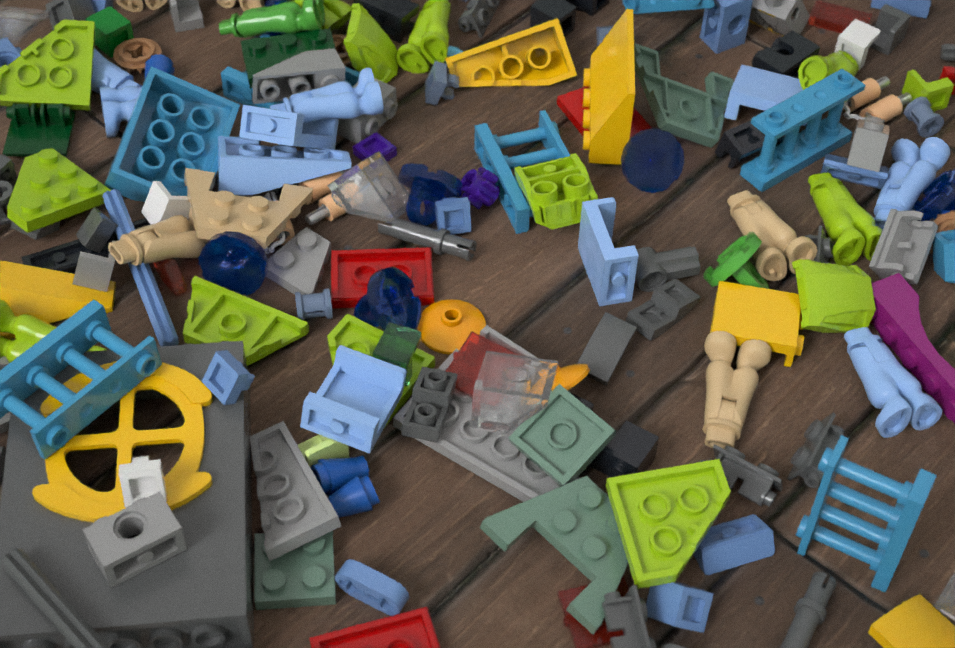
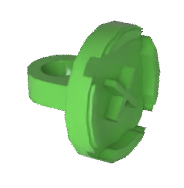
[703,232,769,289]

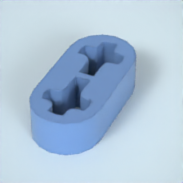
[334,559,410,616]

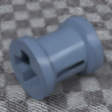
[904,97,944,138]
[295,288,333,320]

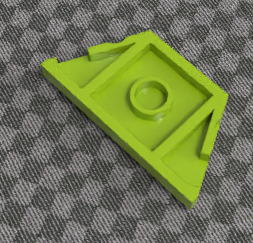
[183,276,309,366]

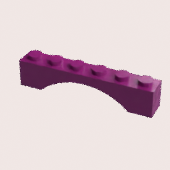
[870,273,955,424]

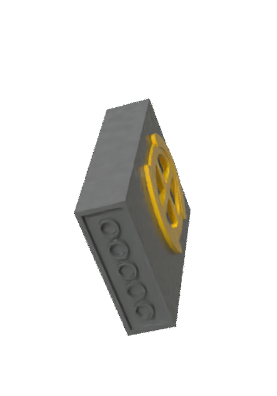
[0,341,254,648]

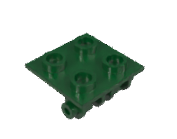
[2,103,76,156]

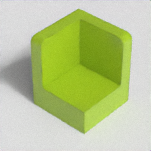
[901,70,954,111]

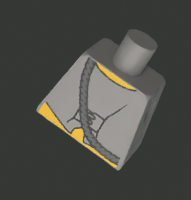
[749,0,810,36]

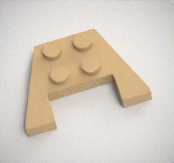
[184,168,313,249]

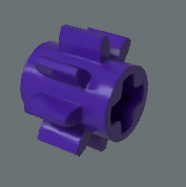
[460,166,500,209]

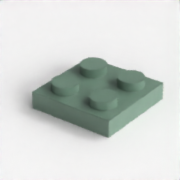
[508,384,616,486]
[254,531,336,610]

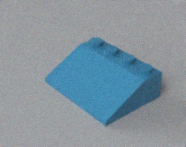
[104,66,240,202]

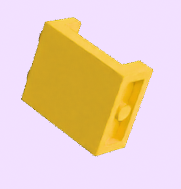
[710,281,804,367]

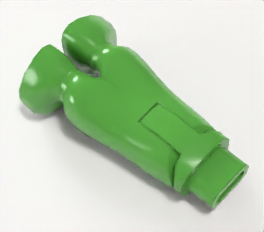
[219,0,325,38]

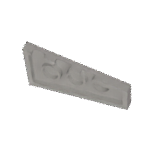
[250,421,342,561]

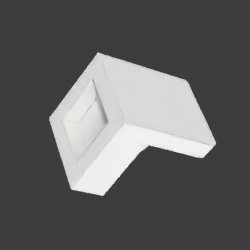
[835,19,880,71]
[141,181,191,224]

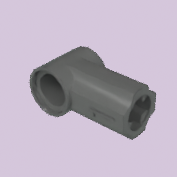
[635,246,701,292]

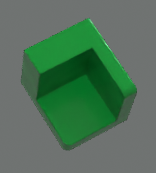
[86,6,134,58]

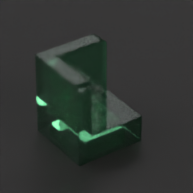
[372,322,422,386]

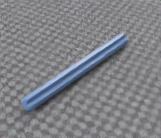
[103,189,179,347]

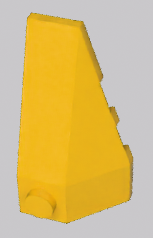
[445,18,577,87]
[0,261,116,339]

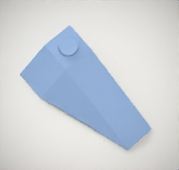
[218,136,352,196]

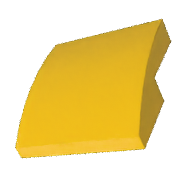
[868,594,955,648]

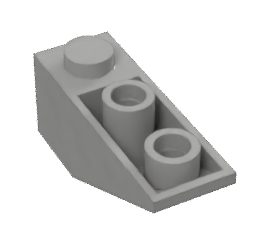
[253,48,346,104]

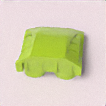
[344,3,399,84]
[514,153,598,230]
[792,259,876,333]

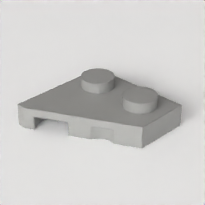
[261,227,331,295]

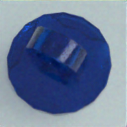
[621,128,685,193]
[398,163,463,225]
[911,169,955,221]
[199,231,268,296]
[354,267,421,337]

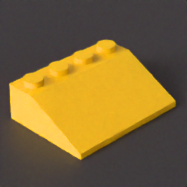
[582,9,635,165]

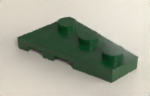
[240,29,335,89]

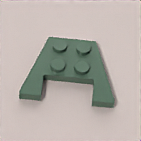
[634,43,734,148]
[480,476,628,635]

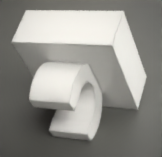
[119,456,167,508]

